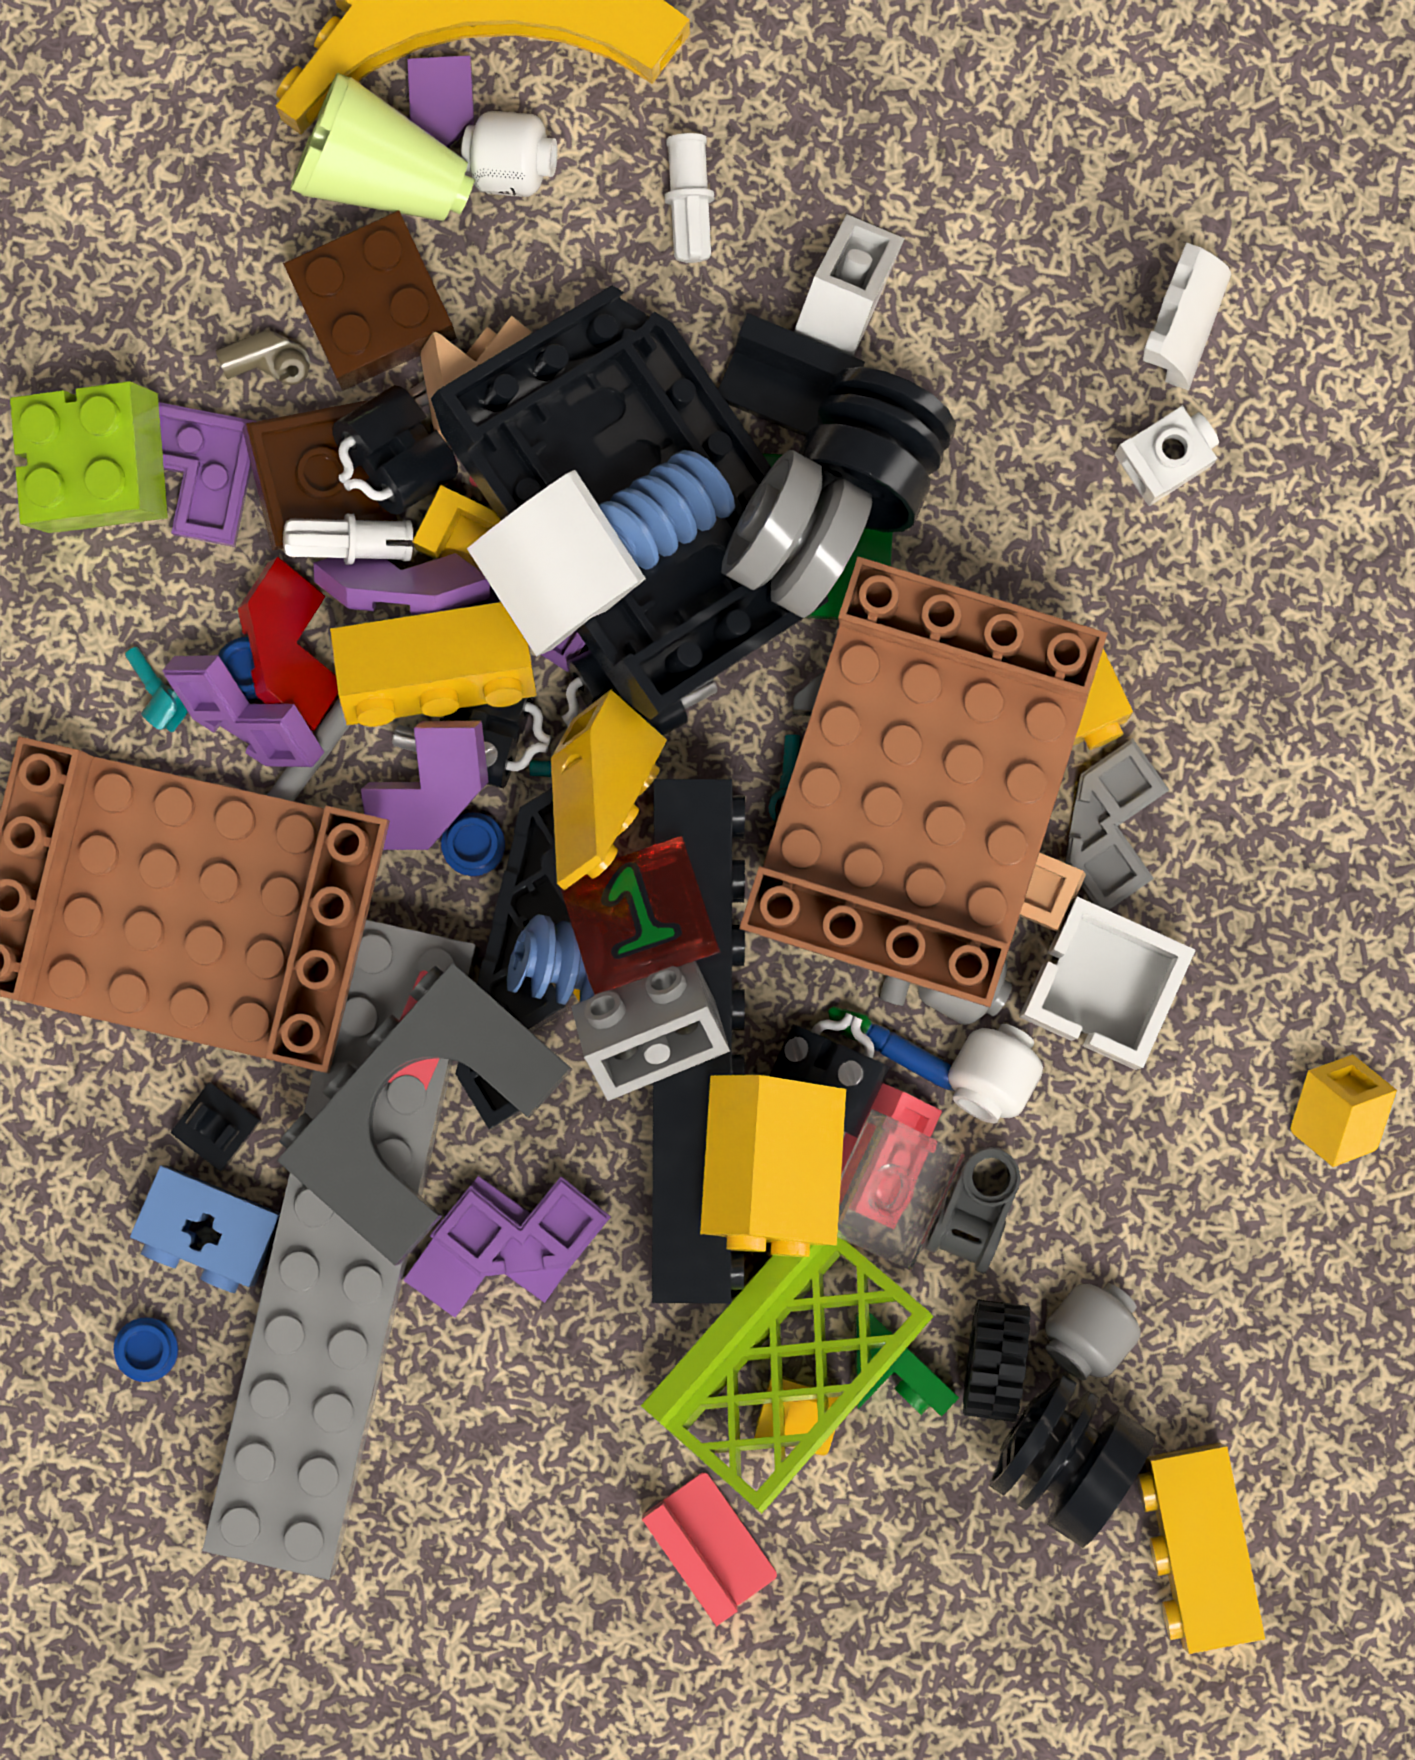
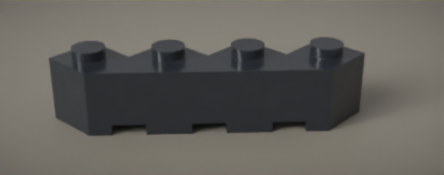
[455,788,591,1131]

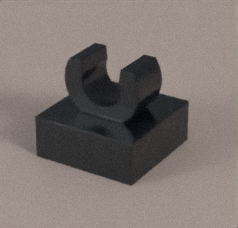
[170,1082,262,1172]

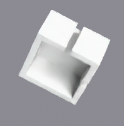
[1019,896,1196,1070]

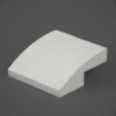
[467,470,646,657]

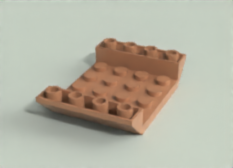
[739,557,1108,1008]
[0,736,390,1074]

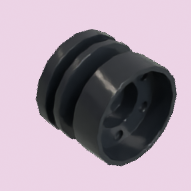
[799,367,956,533]
[988,1373,1156,1548]

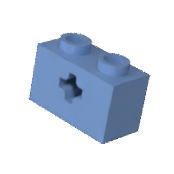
[130,1165,280,1293]

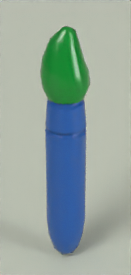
[828,1006,955,1092]

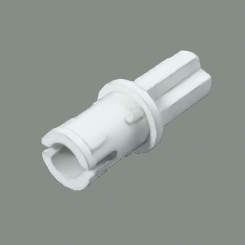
[665,133,714,263]
[283,514,413,565]

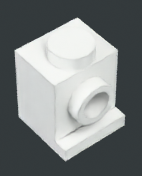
[1114,405,1219,506]

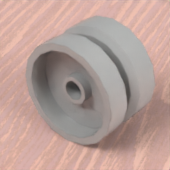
[721,450,872,618]

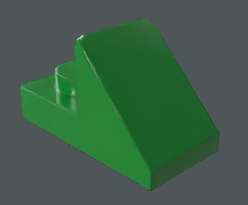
[854,1312,959,1417]

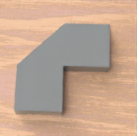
[1064,738,1169,910]

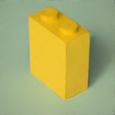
[700,1075,846,1257]

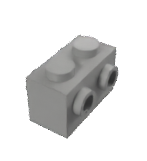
[571,956,730,1101]

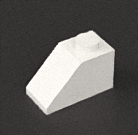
[794,214,905,356]

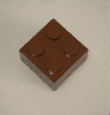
[283,210,457,391]

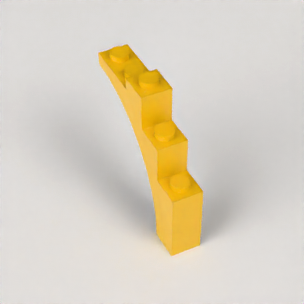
[276,0,690,135]

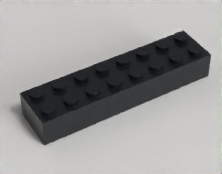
[652,779,745,1304]

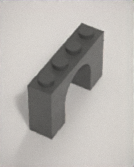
[277,963,573,1266]

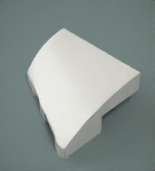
[1143,243,1231,391]

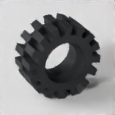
[963,1299,1031,1422]

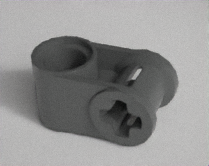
[925,1146,1021,1274]

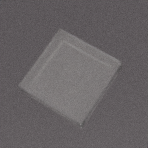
[837,1109,965,1271]

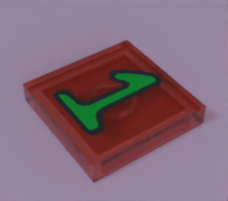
[560,836,720,995]

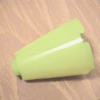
[290,73,475,221]

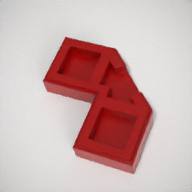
[238,557,338,731]

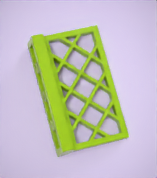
[641,1234,934,1514]

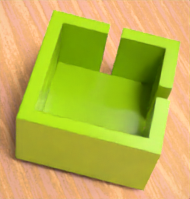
[10,381,168,533]

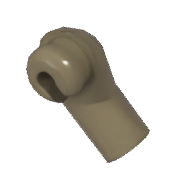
[215,330,311,385]

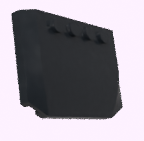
[431,285,829,720]

